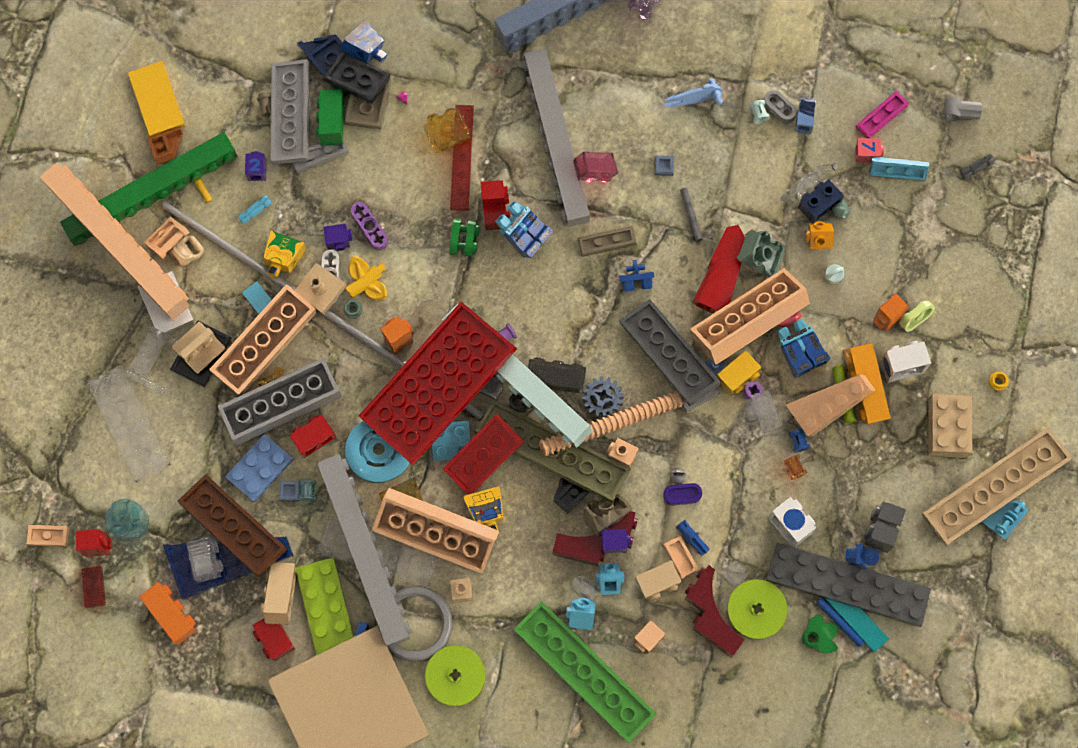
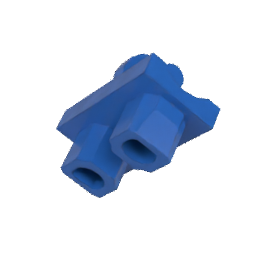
[619,260,655,291]
[846,544,880,569]

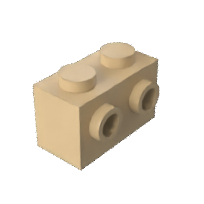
[635,560,682,602]

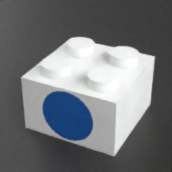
[880,341,931,383]
[768,497,816,548]

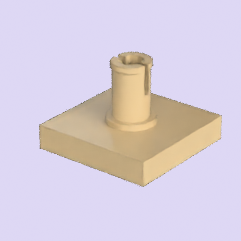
[294,263,347,315]

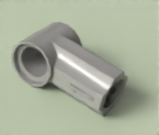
[944,97,982,121]

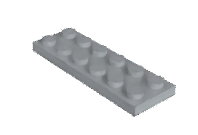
[271,60,309,165]

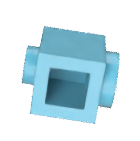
[566,598,596,630]

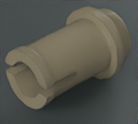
[257,92,271,117]

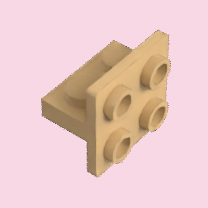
[172,322,225,374]

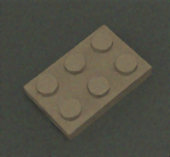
[345,76,392,129]

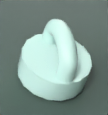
[825,264,844,284]

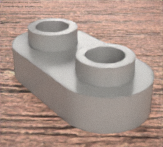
[764,90,796,122]

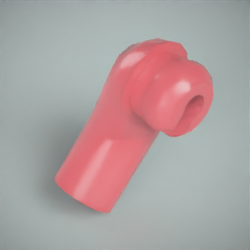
[778,311,802,328]

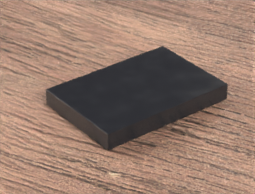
[324,51,390,104]
[170,320,232,388]

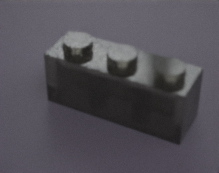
[528,357,586,394]

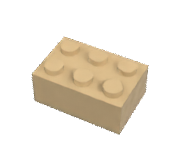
[928,394,972,458]

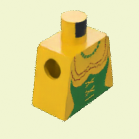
[264,231,306,279]

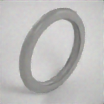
[378,586,453,661]

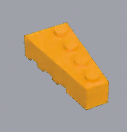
[842,343,891,424]

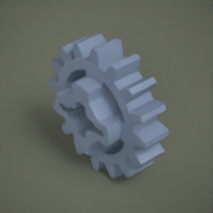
[582,376,624,418]

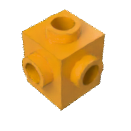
[805,222,834,250]

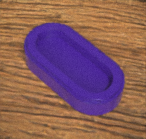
[663,483,702,506]

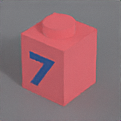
[855,138,884,163]

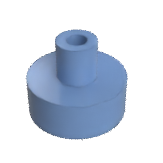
[706,358,725,377]

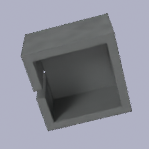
[864,501,906,553]

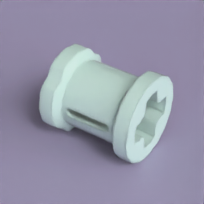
[749,100,770,124]

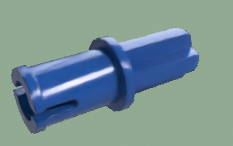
[676,520,709,556]

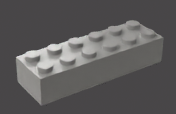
[217,358,342,445]

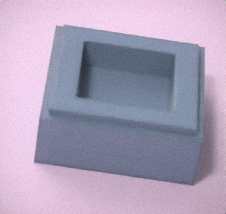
[655,156,674,176]
[279,481,301,501]

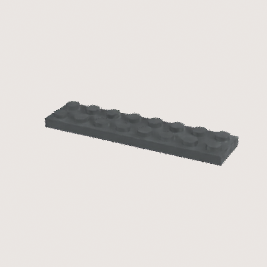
[766,543,931,627]

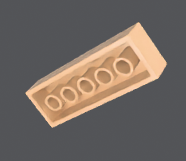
[690,268,810,365]
[209,284,316,397]
[372,488,499,574]

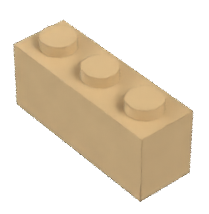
[261,563,297,624]

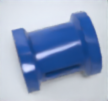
[788,429,810,453]

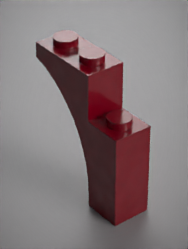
[552,511,638,566]
[684,565,745,658]

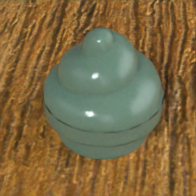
[831,199,851,219]

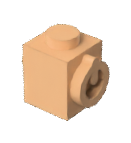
[607,438,639,468]

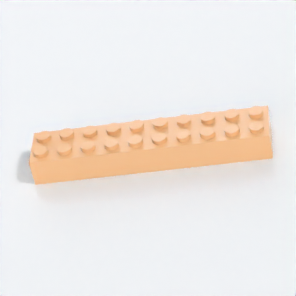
[40,162,190,321]

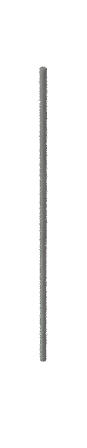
[162,202,485,421]

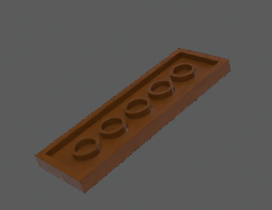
[177,474,287,578]

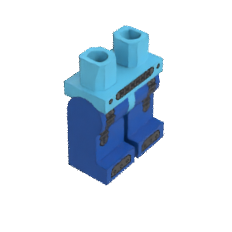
[495,202,553,258]
[777,319,830,378]

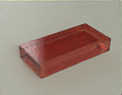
[81,566,106,609]

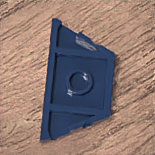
[297,34,343,92]

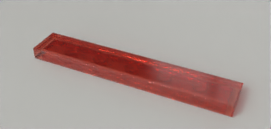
[450,105,474,211]

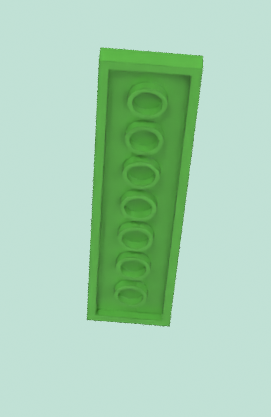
[514,601,657,744]

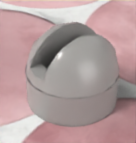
[670,468,686,484]

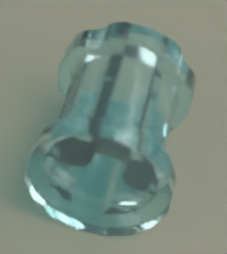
[298,479,317,501]

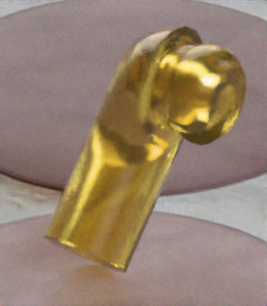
[258,366,284,387]

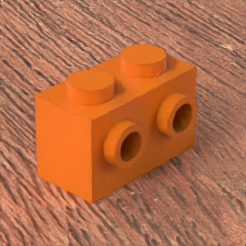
[380,316,414,354]

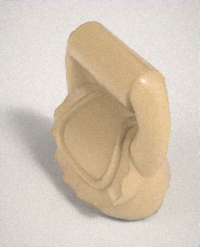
[168,235,204,267]

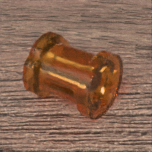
[783,455,807,480]

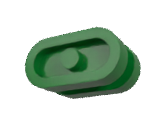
[449,218,480,257]

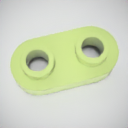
[900,301,935,332]

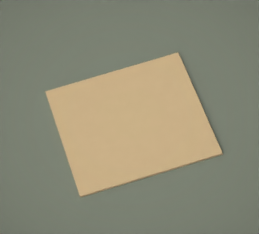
[268,626,429,748]

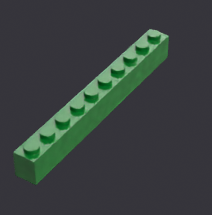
[60,132,238,246]

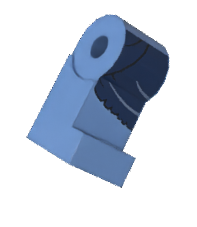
[795,97,816,134]

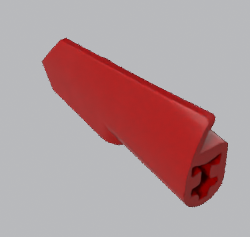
[692,225,745,314]

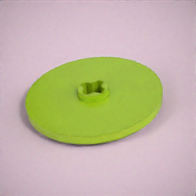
[727,579,788,639]
[425,645,485,706]

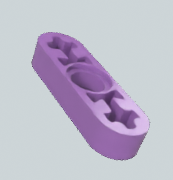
[351,202,388,250]

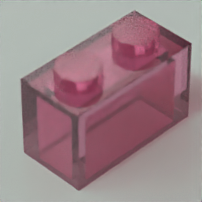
[573,152,618,183]

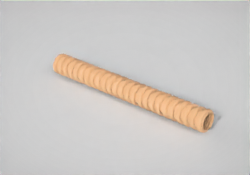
[539,391,683,456]

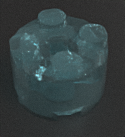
[105,499,149,541]

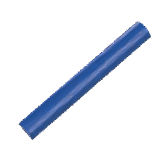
[816,598,864,647]

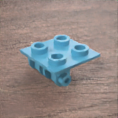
[432,420,470,461]
[982,499,1029,540]

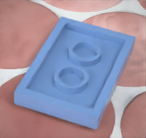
[225,433,294,503]

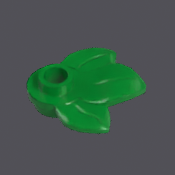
[801,614,839,653]

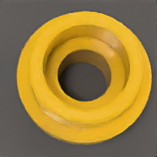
[989,372,1009,391]

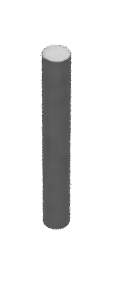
[680,188,702,242]

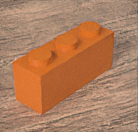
[139,582,197,645]

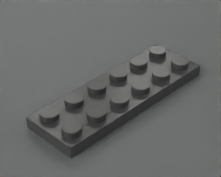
[620,299,720,407]

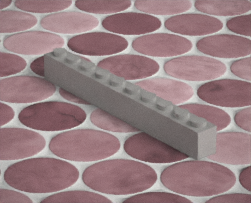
[522,48,590,227]
[317,454,412,648]

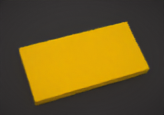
[128,61,186,137]

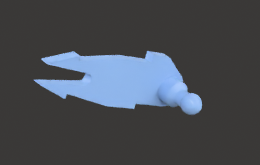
[664,78,723,107]

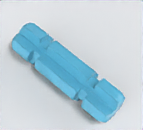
[238,195,272,224]

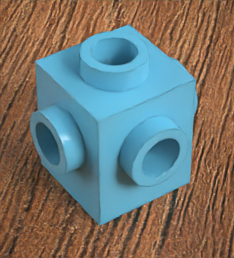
[596,563,624,595]

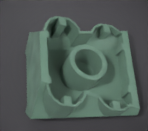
[736,229,785,278]

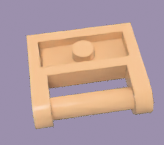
[144,217,189,259]

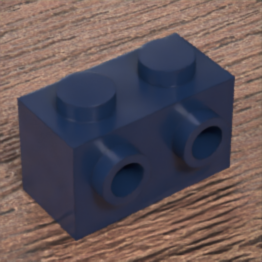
[798,179,844,224]

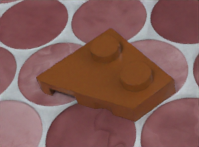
[147,127,183,165]

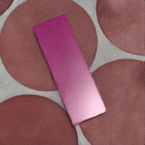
[856,91,909,138]

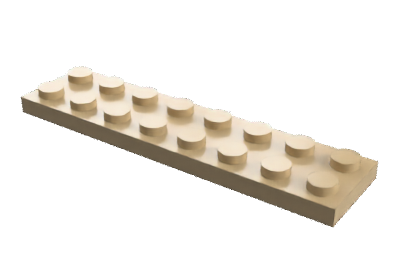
[922,428,1073,546]

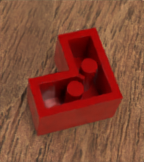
[481,180,510,230]

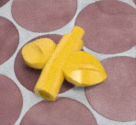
[345,256,387,300]

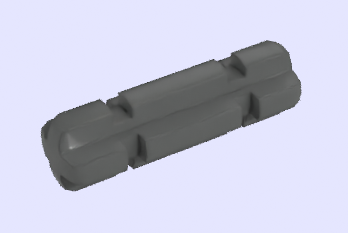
[960,154,995,179]

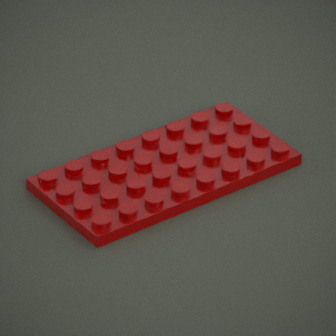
[358,301,517,465]

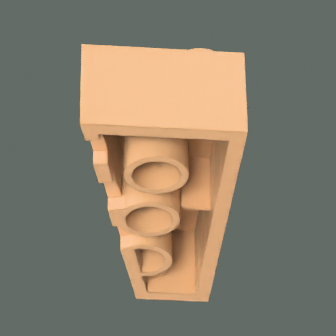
[786,375,876,436]

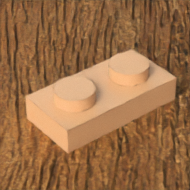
[26,525,69,547]

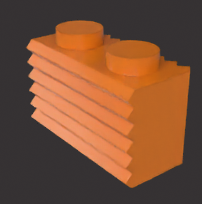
[874,294,909,331]

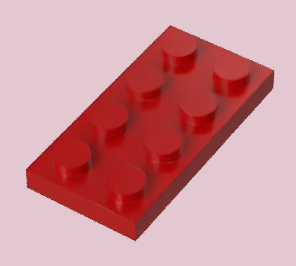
[443,414,524,495]

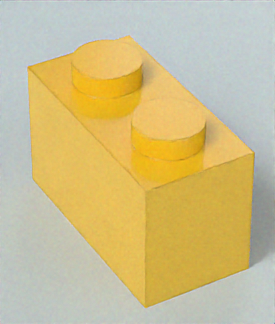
[717,351,761,396]

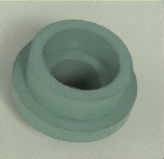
[343,300,362,319]

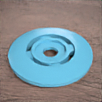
[345,421,409,483]

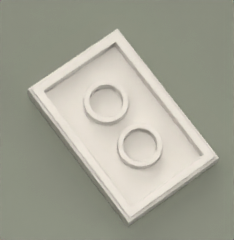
[137,271,194,337]

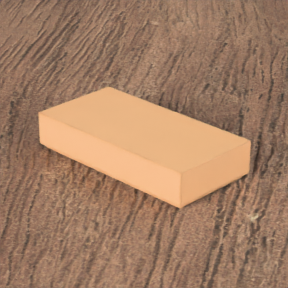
[663,535,699,580]

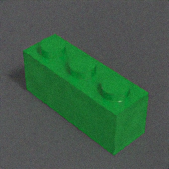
[316,89,344,145]

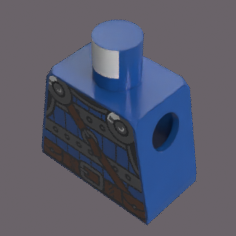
[340,21,387,63]

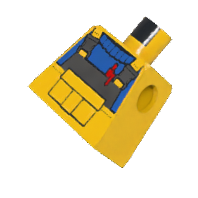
[463,486,504,531]

